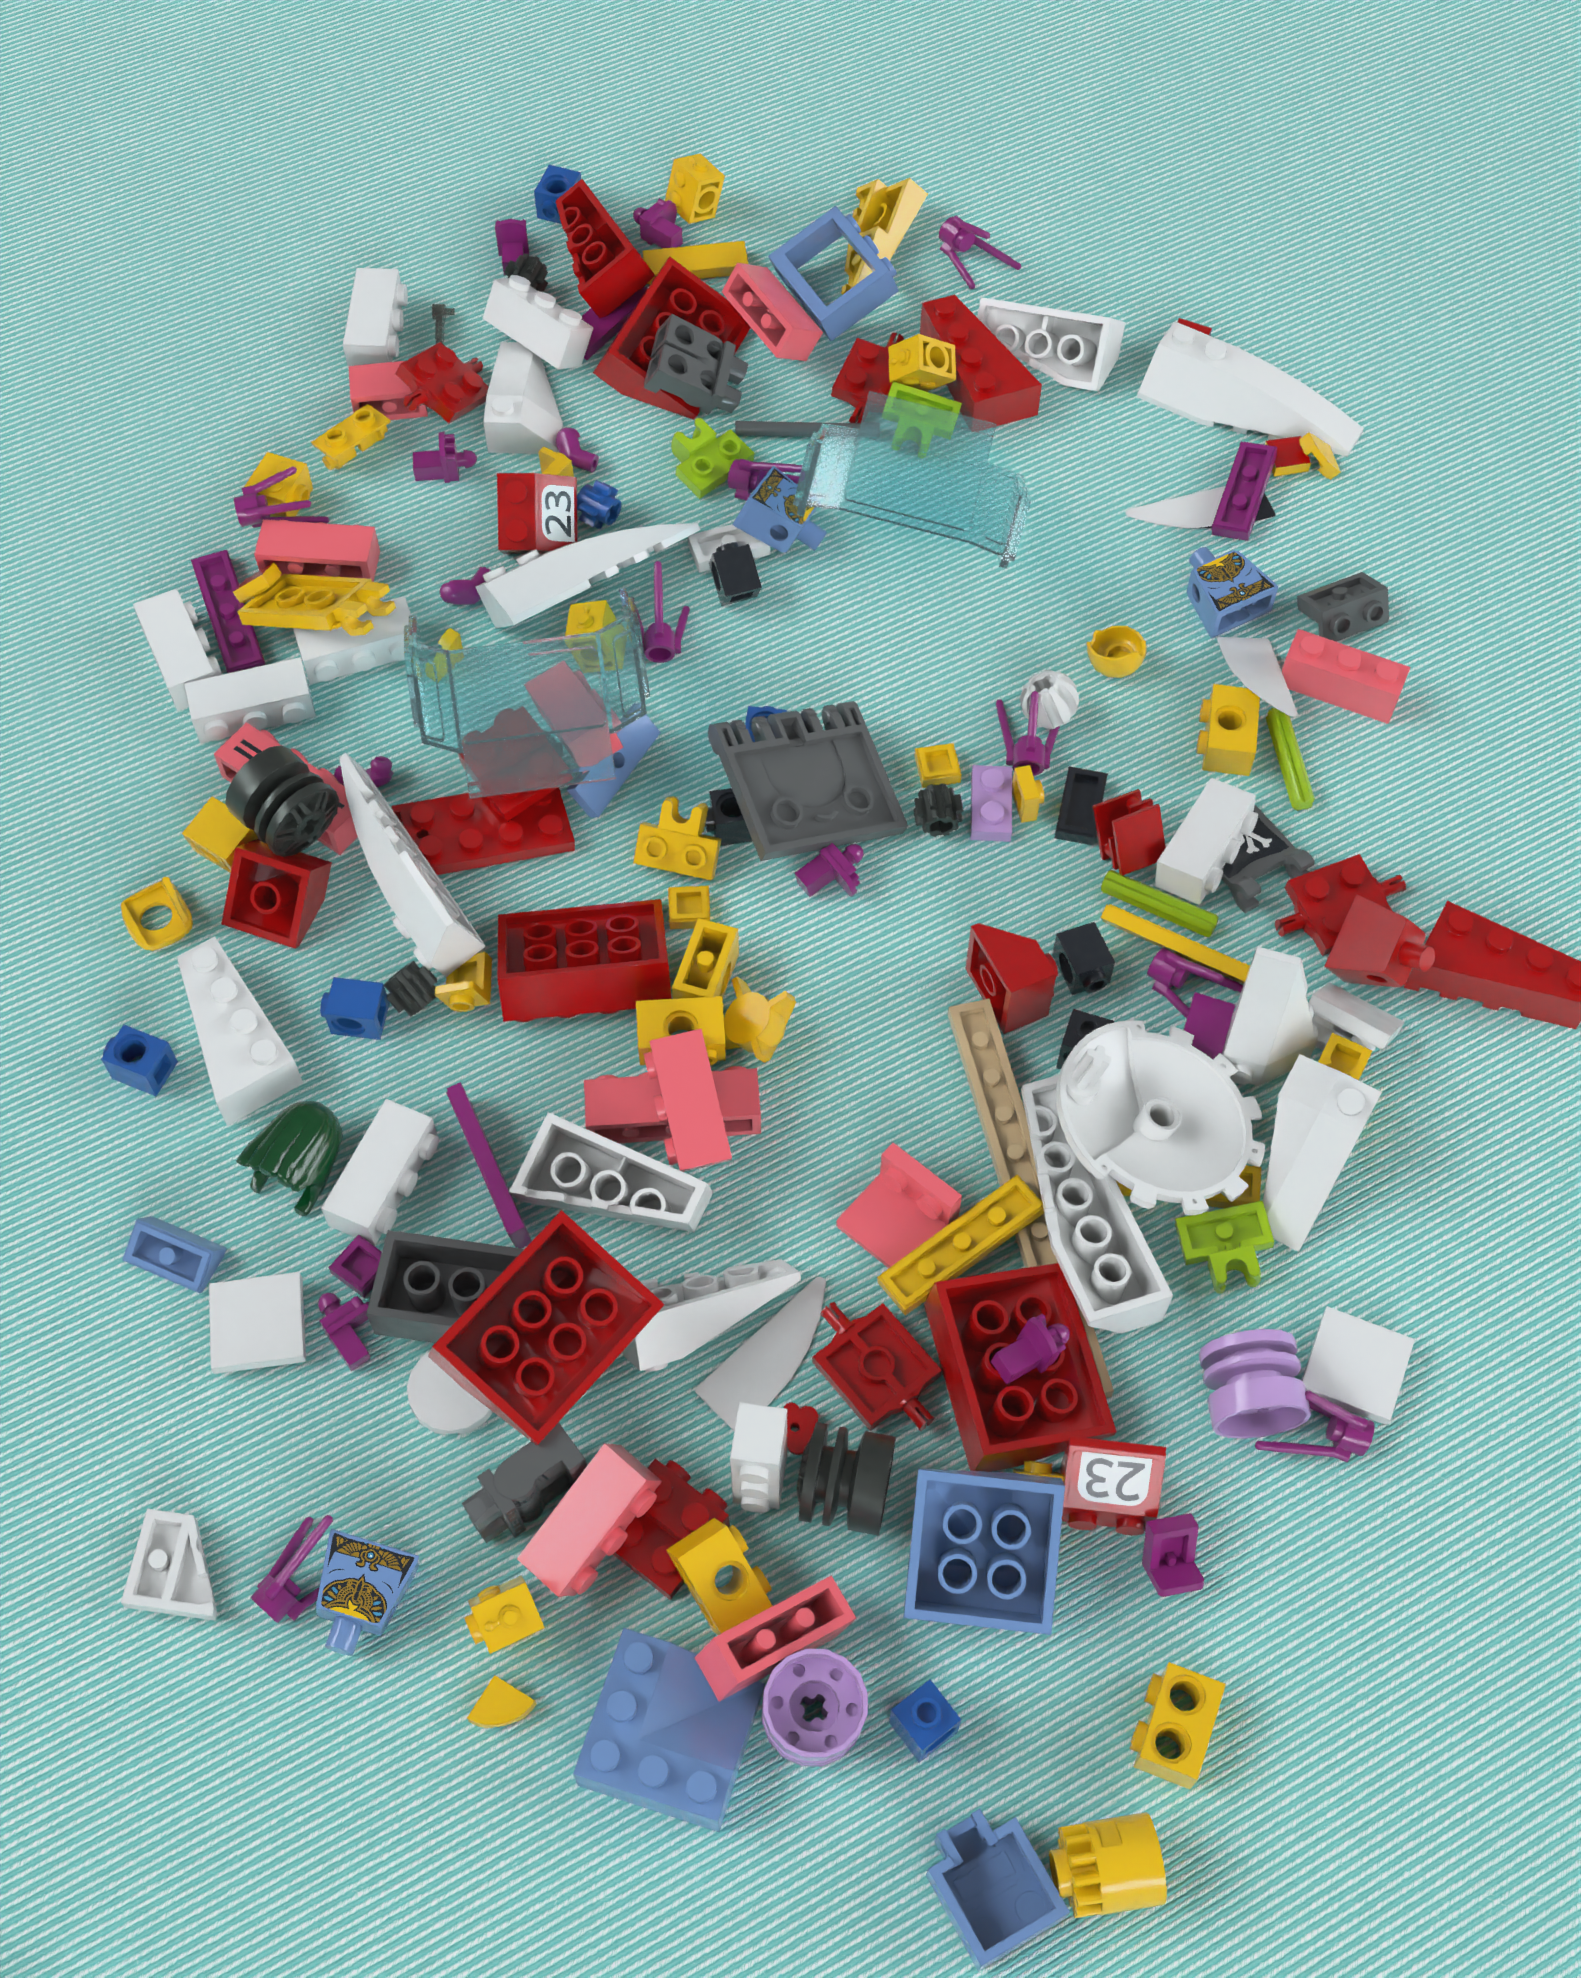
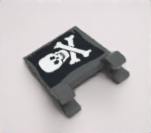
[1221,805,1315,913]

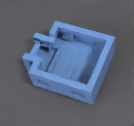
[926,1809,1070,1971]

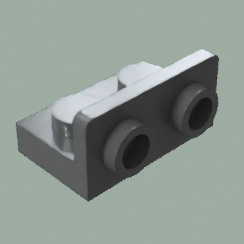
[1297,572,1389,642]

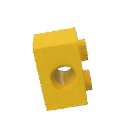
[1196,684,1260,776]
[672,918,739,999]
[636,996,726,1066]
[666,1518,773,1635]

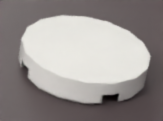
[407,1352,493,1435]

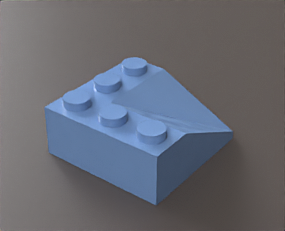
[904,1468,1065,1635]
[573,1628,765,1832]

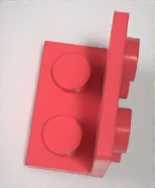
[836,1143,962,1268]

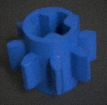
[577,480,622,529]

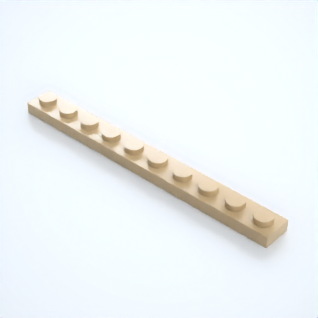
[948,999,1114,1398]

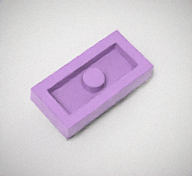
[970,765,1012,842]

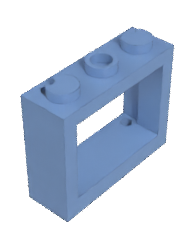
[768,206,899,341]

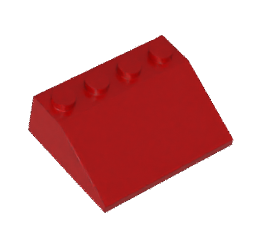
[593,256,751,420]
[497,899,672,1022]
[428,1210,665,1446]
[924,1263,1117,1472]

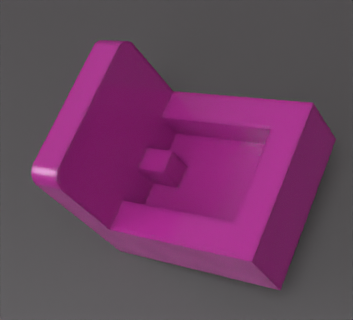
[1142,1513,1204,1597]

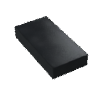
[1054,766,1108,846]

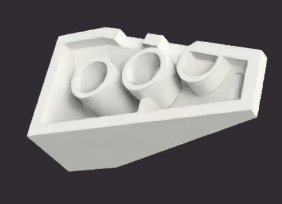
[977,297,1126,392]
[483,342,563,454]
[1222,946,1319,1086]
[1263,1054,1382,1252]
[622,1259,801,1372]

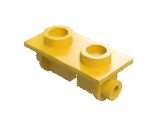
[311,404,391,470]

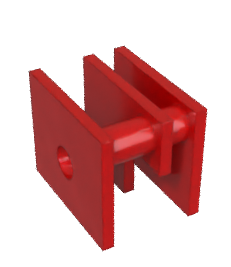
[1093,789,1166,876]

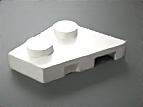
[121,1509,218,1621]

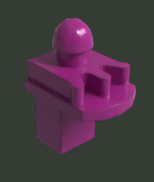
[633,198,683,248]
[495,218,529,275]
[413,431,477,483]
[794,843,864,897]
[318,1293,370,1371]
[991,1314,1070,1385]

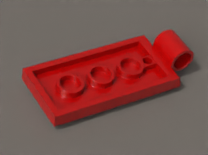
[391,787,575,875]

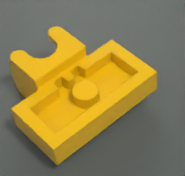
[633,796,721,880]

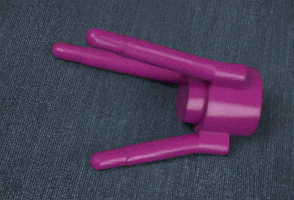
[939,215,1021,289]
[728,459,813,501]
[234,466,329,528]
[628,561,690,663]
[996,691,1060,776]
[1147,947,1243,1018]
[1255,1391,1375,1462]
[250,1515,333,1623]

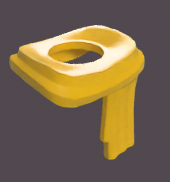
[121,877,193,951]

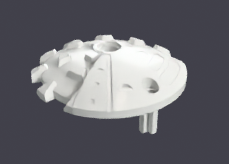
[1056,1020,1265,1215]

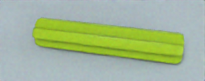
[1266,708,1315,811]
[1101,870,1219,937]

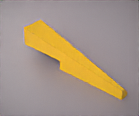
[841,178,928,295]

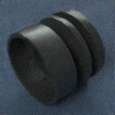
[225,745,339,857]
[796,1422,896,1536]

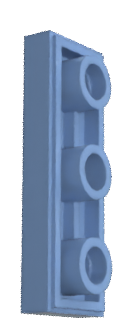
[566,704,661,818]

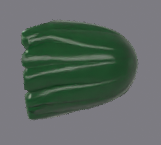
[236,1101,343,1216]

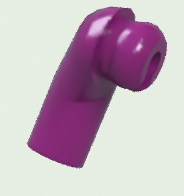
[556,428,599,473]
[440,567,491,605]
[334,756,394,788]

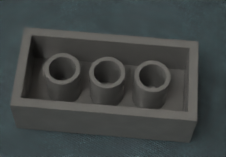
[366,1230,524,1343]

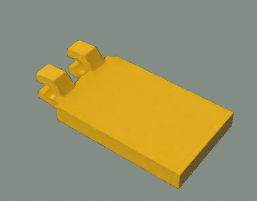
[237,574,396,636]

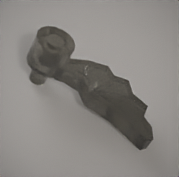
[432,304,455,344]

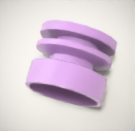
[1198,1329,1311,1439]
[762,1649,868,1767]

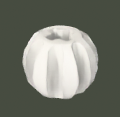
[1020,670,1079,729]

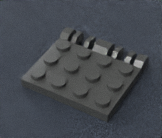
[708,701,908,861]

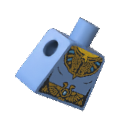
[732,466,827,553]
[1187,547,1278,638]
[316,1529,419,1656]

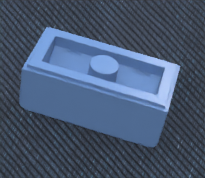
[122,1216,227,1293]

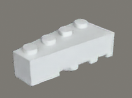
[177,936,304,1126]
[509,1112,713,1232]

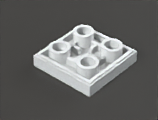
[1308,982,1405,1051]
[209,1272,306,1374]
[1302,1306,1415,1425]

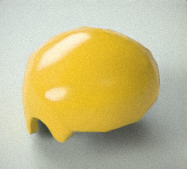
[1086,626,1147,678]

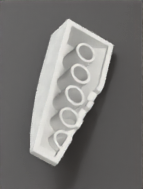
[1137,321,1364,457]
[476,523,701,628]
[339,753,486,977]
[1021,1075,1173,1334]

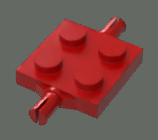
[831,333,904,423]
[395,342,489,424]
[1275,854,1406,956]
[812,1302,942,1431]

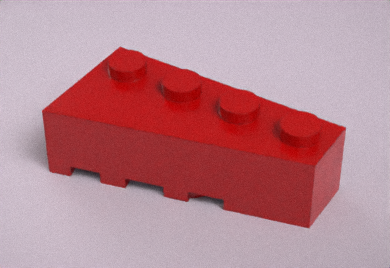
[556,179,656,318]
[920,294,1042,433]
[1404,901,1581,1029]

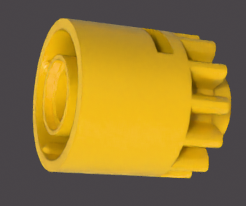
[1049,1812,1167,1918]

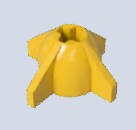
[724,976,796,1063]

